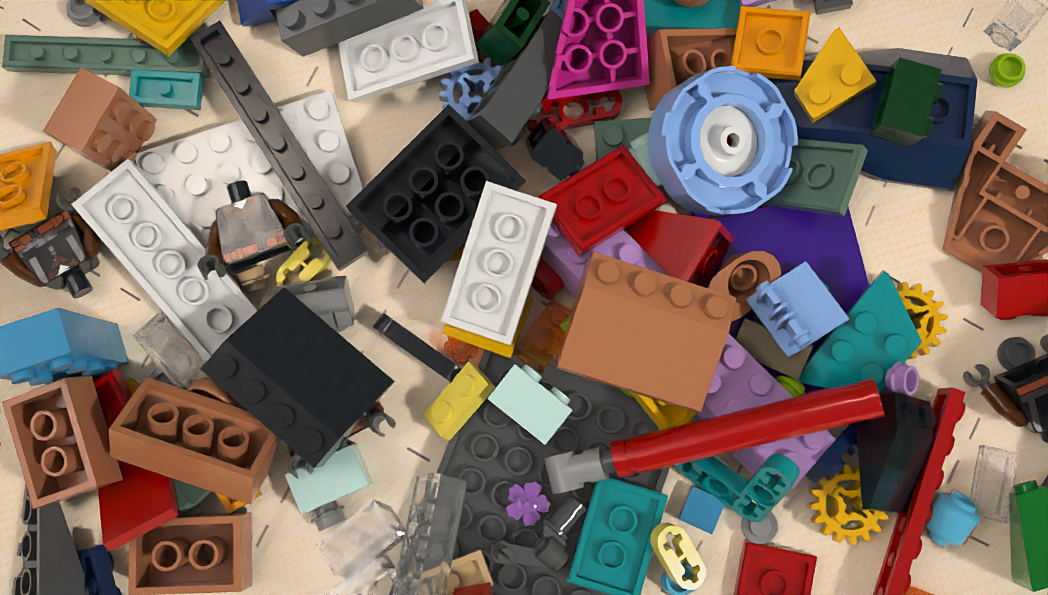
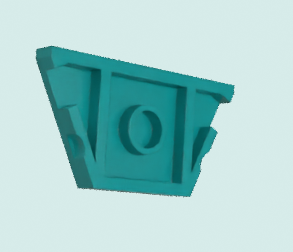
[798,270,922,393]

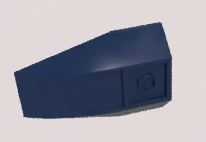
[767,48,978,191]

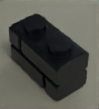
[525,117,584,181]

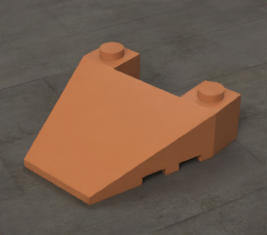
[942,111,1048,273]

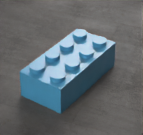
[0,308,129,386]

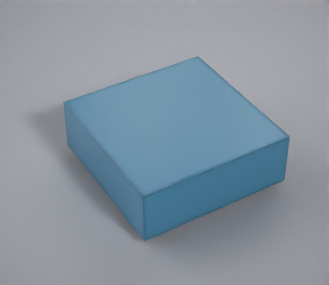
[677,486,725,534]

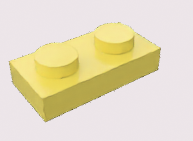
[423,361,496,441]

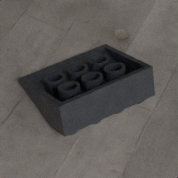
[346,104,526,284]
[200,287,395,468]

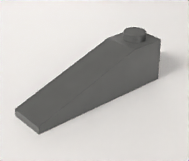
[12,483,89,595]

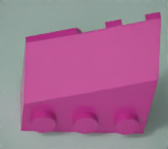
[546,0,650,100]

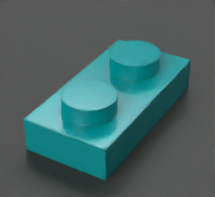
[129,69,204,110]

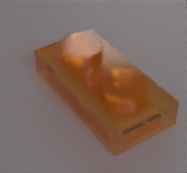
[513,298,572,373]

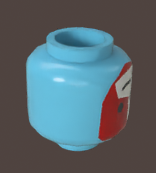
[925,490,980,547]

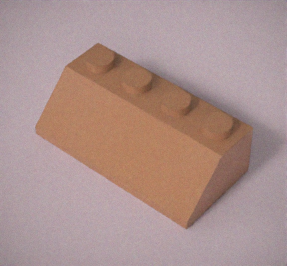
[109,377,279,505]

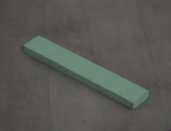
[2,35,210,78]

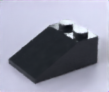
[856,392,936,514]

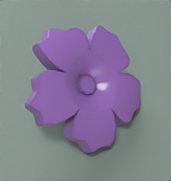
[506,481,550,526]

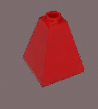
[626,210,735,288]

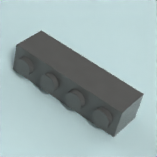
[276,0,423,57]
[466,11,563,150]

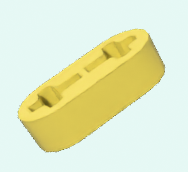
[276,236,332,286]
[650,523,706,590]

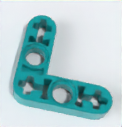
[674,454,800,522]

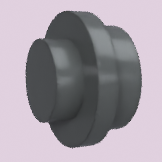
[997,337,1035,370]

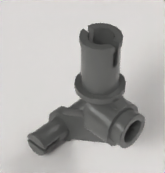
[488,495,586,571]

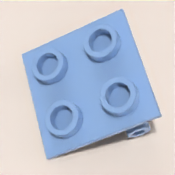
[746,261,849,358]

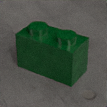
[475,0,550,67]
[870,57,943,147]

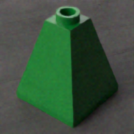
[1009,480,1048,592]

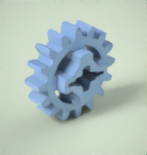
[439,57,503,121]

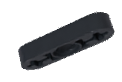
[373,313,462,383]

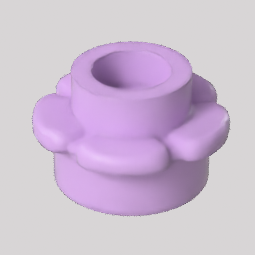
[885,362,919,396]

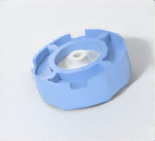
[648,66,798,215]

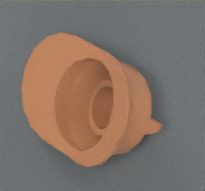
[707,250,781,321]

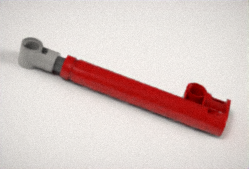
[544,378,885,494]

